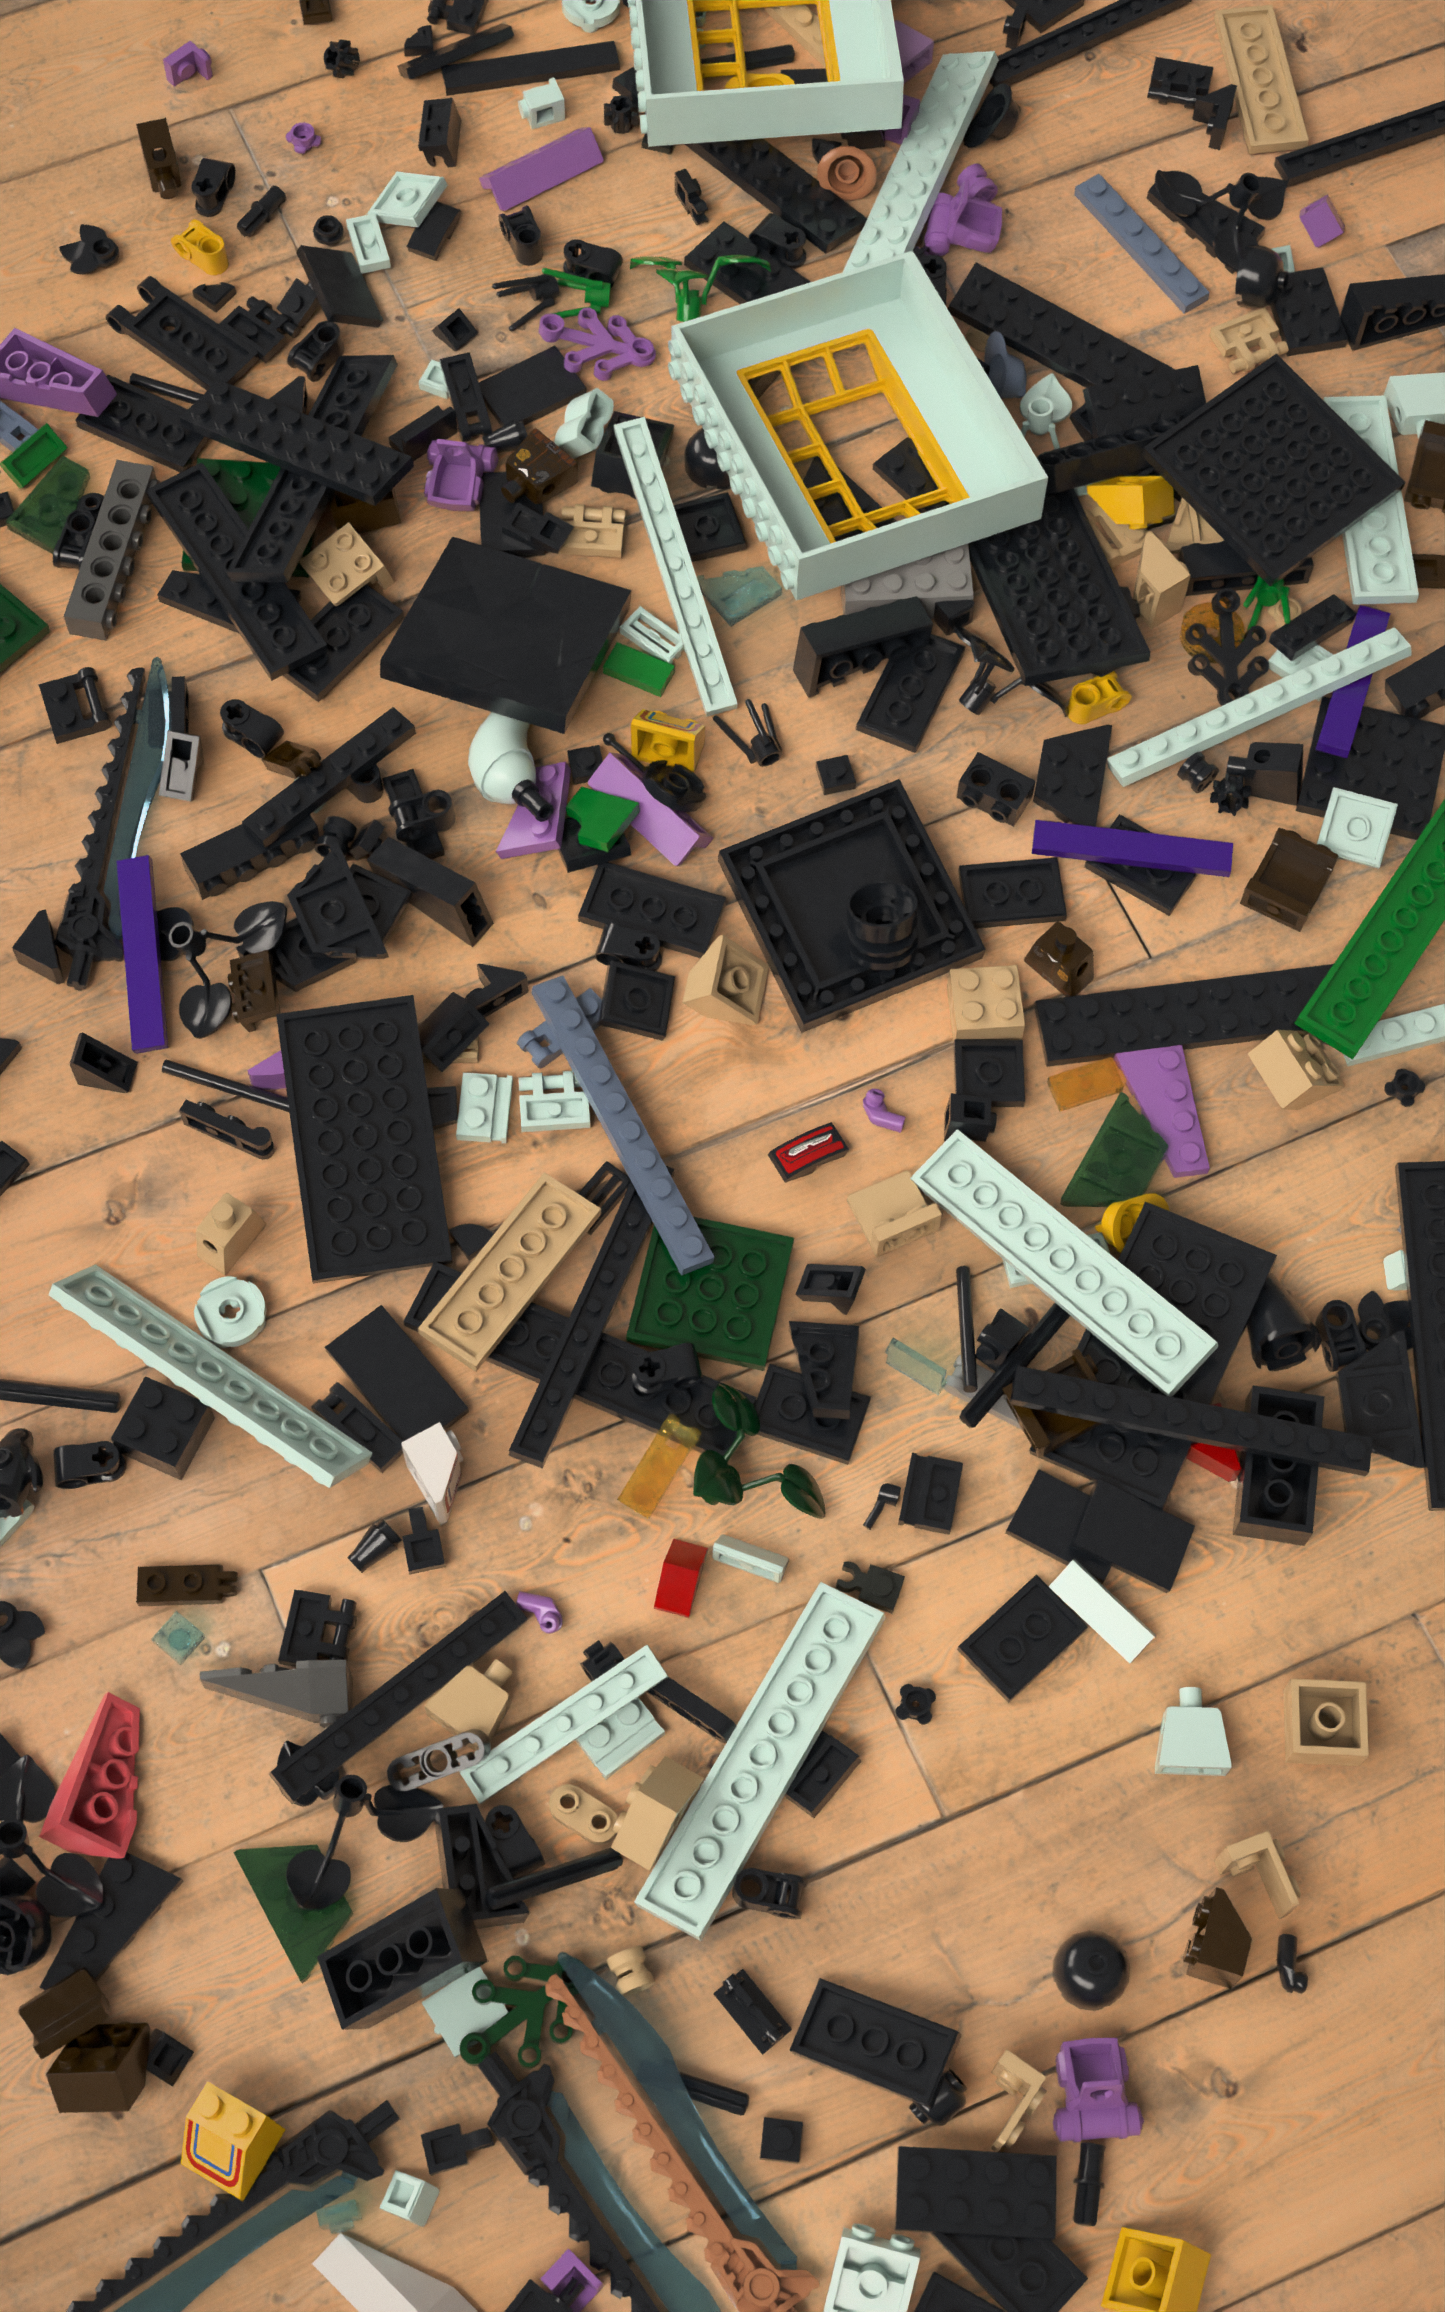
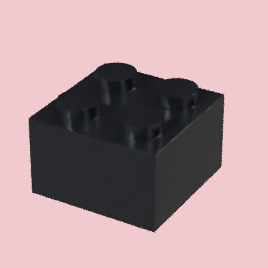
[111,1376,215,1480]

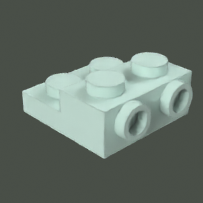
[823,2223,921,2312]

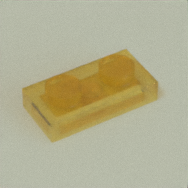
[1047,1057,1124,1112]

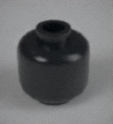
[909,2068,967,2126]

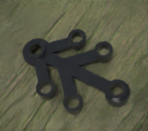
[1185,588,1269,706]

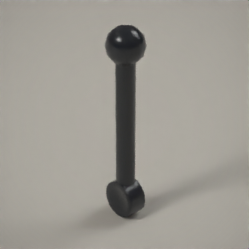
[603,733,647,773]

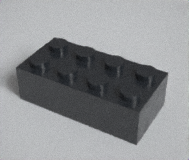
[1233,1385,1325,1546]
[317,1888,488,2030]

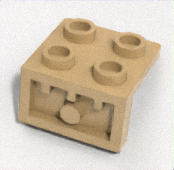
[300,522,395,606]
[847,1171,942,1257]
[1214,1831,1301,1919]
[991,2049,1047,2152]

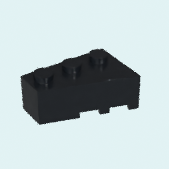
[434,1804,530,1929]

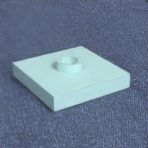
[367,172,448,227]
[1317,787,1398,869]

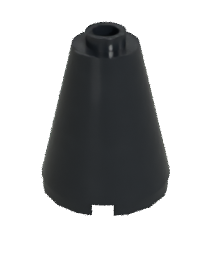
[1247,1273,1322,1371]

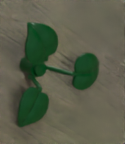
[693,1383,825,1519]

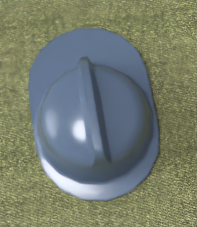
[984,331,1027,399]

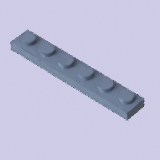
[1074,174,1210,314]

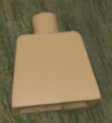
[196,1193,266,1276]
[424,1659,512,1751]

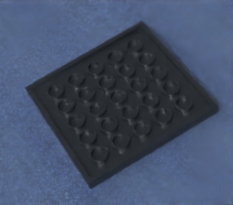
[1141,353,1406,587]

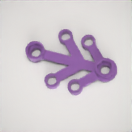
[539,307,656,381]

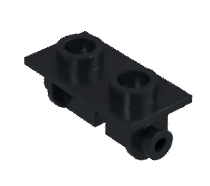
[713,1969,792,2055]

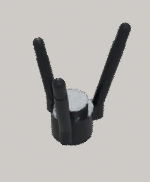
[492,274,560,332]
[713,699,783,767]

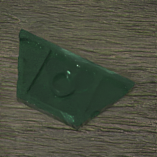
[1060,1092,1169,1207]
[233,1845,354,1983]

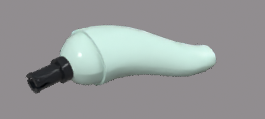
[468,712,554,822]

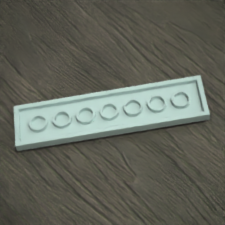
[1323,395,1419,605]

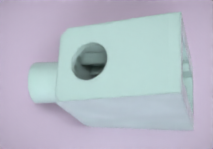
[1384,372,1445,439]
[1155,1687,1231,1776]

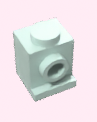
[518,78,565,129]

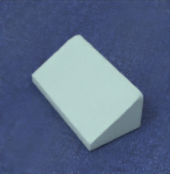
[713,1534,789,1583]

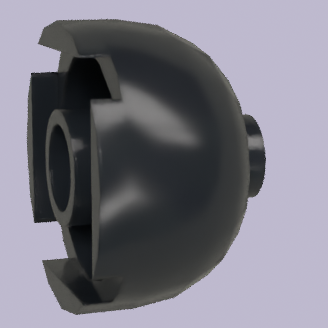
[1235,244,1289,308]
[684,428,730,489]
[0,1893,53,1975]
[1052,1930,1130,2011]

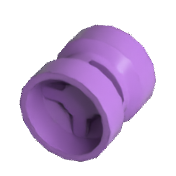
[957,164,998,202]

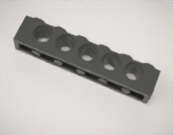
[64,460,160,641]

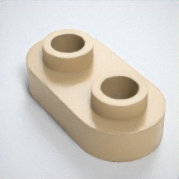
[549,1784,618,1845]

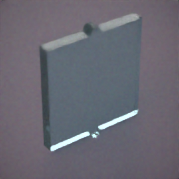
[885,1337,947,1396]

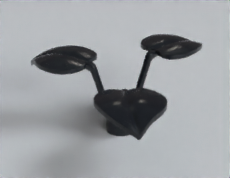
[1155,170,1288,272]
[951,625,1069,717]
[157,901,287,1039]
[277,1741,443,1911]
[0,1755,103,1918]

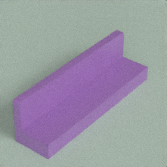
[479,127,603,211]
[588,752,713,866]

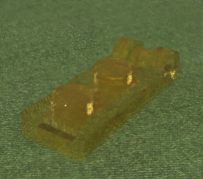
[617,1414,702,1519]

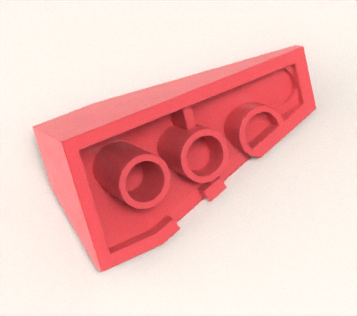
[39,1692,140,1859]

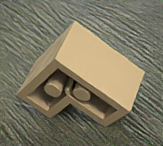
[611,1756,704,1871]

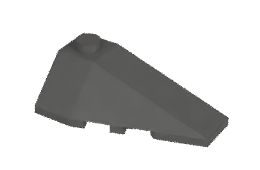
[200,1660,353,1728]

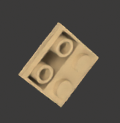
[1133,531,1191,629]
[1248,1030,1345,1110]

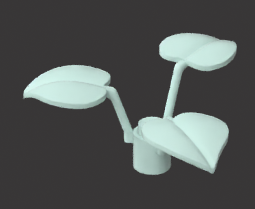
[1020,373,1106,496]

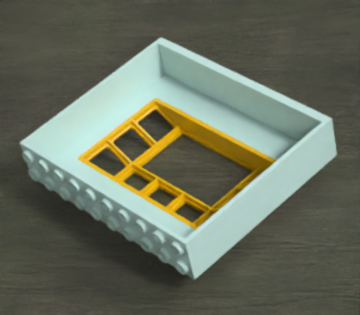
[628,0,904,147]
[668,250,1048,601]

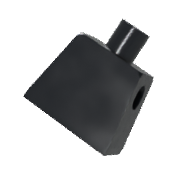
[1226,742,1303,806]

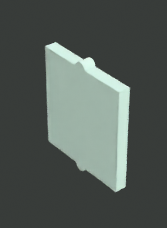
[422,1966,509,2058]

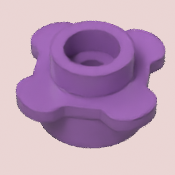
[286,122,321,154]

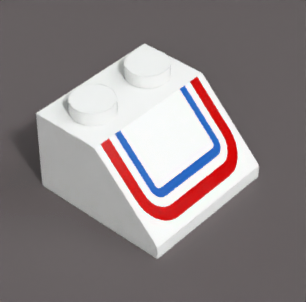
[401,1422,463,1525]

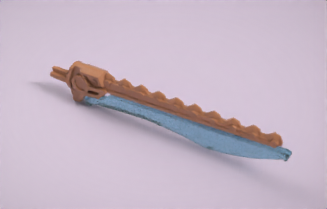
[545,1952,819,2312]

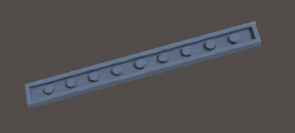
[531,976,715,1276]

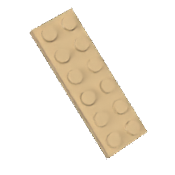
[1214,5,1309,154]
[418,1172,601,1372]

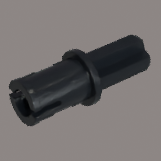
[237,185,286,237]
[1073,2142,1106,2227]

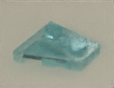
[697,566,782,627]

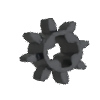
[324,39,360,78]
[604,95,639,134]
[1210,773,1251,816]
[580,1640,625,1682]

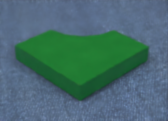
[565,787,640,852]

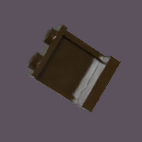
[1404,420,1445,514]
[1240,828,1339,932]
[1002,1348,1103,1458]

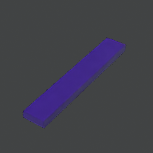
[1315,605,1391,758]
[1031,820,1233,877]
[116,855,169,1054]

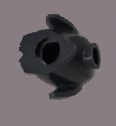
[0,1428,44,1518]

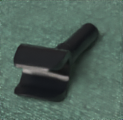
[863,1483,901,1530]

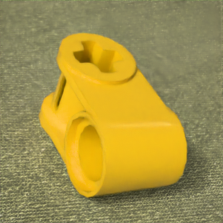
[171,219,229,275]
[1067,671,1132,725]

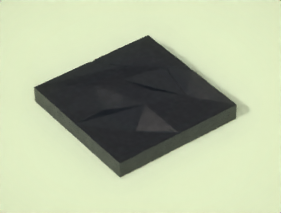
[380,537,631,734]
[718,779,986,1033]

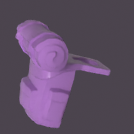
[924,180,1002,256]
[424,439,499,511]
[1053,2038,1144,2143]

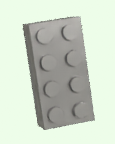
[841,543,974,619]

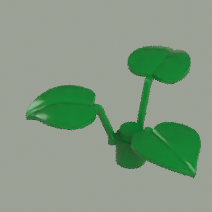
[630,255,771,322]

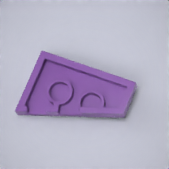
[496,762,571,859]

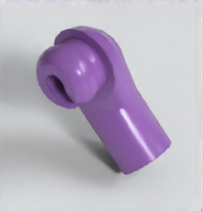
[863,1089,906,1133]
[516,1591,562,1634]

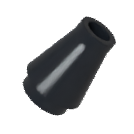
[482,420,528,453]
[347,1519,402,1573]

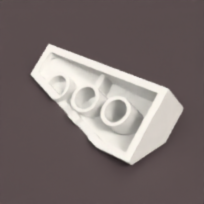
[312,2233,478,2312]

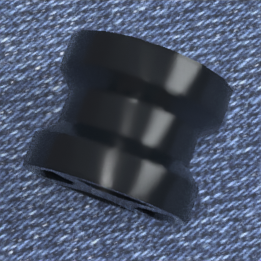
[1177,751,1219,793]

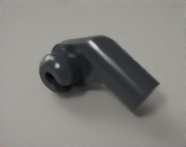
[1277,1934,1308,1994]

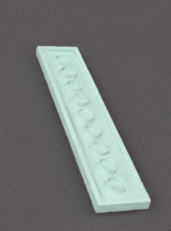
[843,51,999,272]
[910,1129,1219,1397]
[49,1264,373,1488]
[634,1582,886,1941]

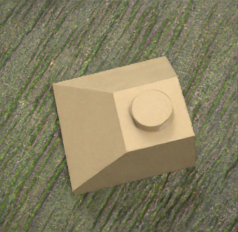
[682,935,769,1025]

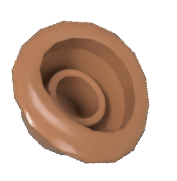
[817,146,877,201]

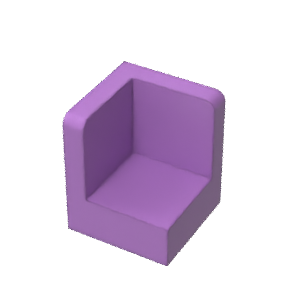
[885,94,920,144]
[1299,194,1345,247]
[540,2248,604,2312]

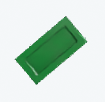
[0,423,68,489]
[603,642,675,697]

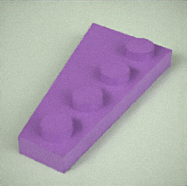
[1114,1045,1210,1178]

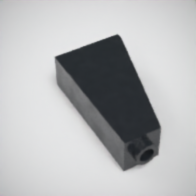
[367,837,494,947]

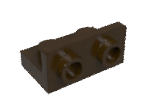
[228,950,281,1032]

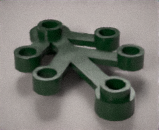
[459,1956,588,2069]

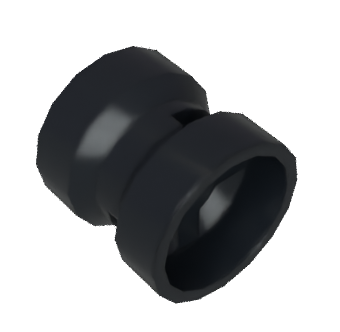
[315,816,357,859]

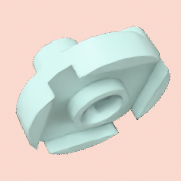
[562,0,620,33]
[194,1276,267,1349]

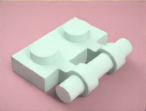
[518,1071,590,1132]

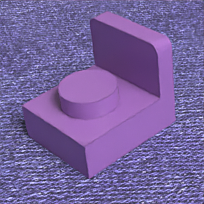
[163,41,213,87]

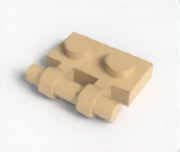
[1209,307,1288,373]
[558,504,626,558]

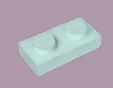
[346,213,391,274]

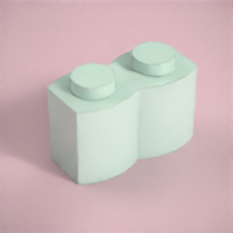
[555,388,614,459]

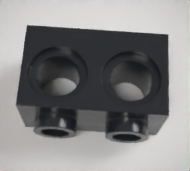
[956,752,1036,827]

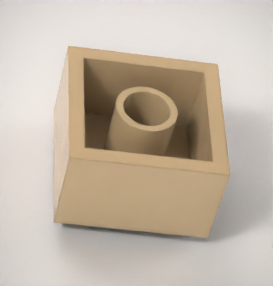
[947,965,1025,1045]
[1283,1678,1369,1766]

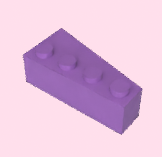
[0,328,117,417]

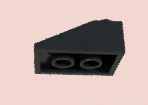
[591,411,674,499]

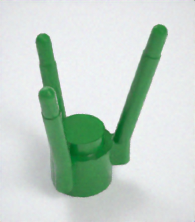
[542,268,610,318]
[1243,575,1291,635]

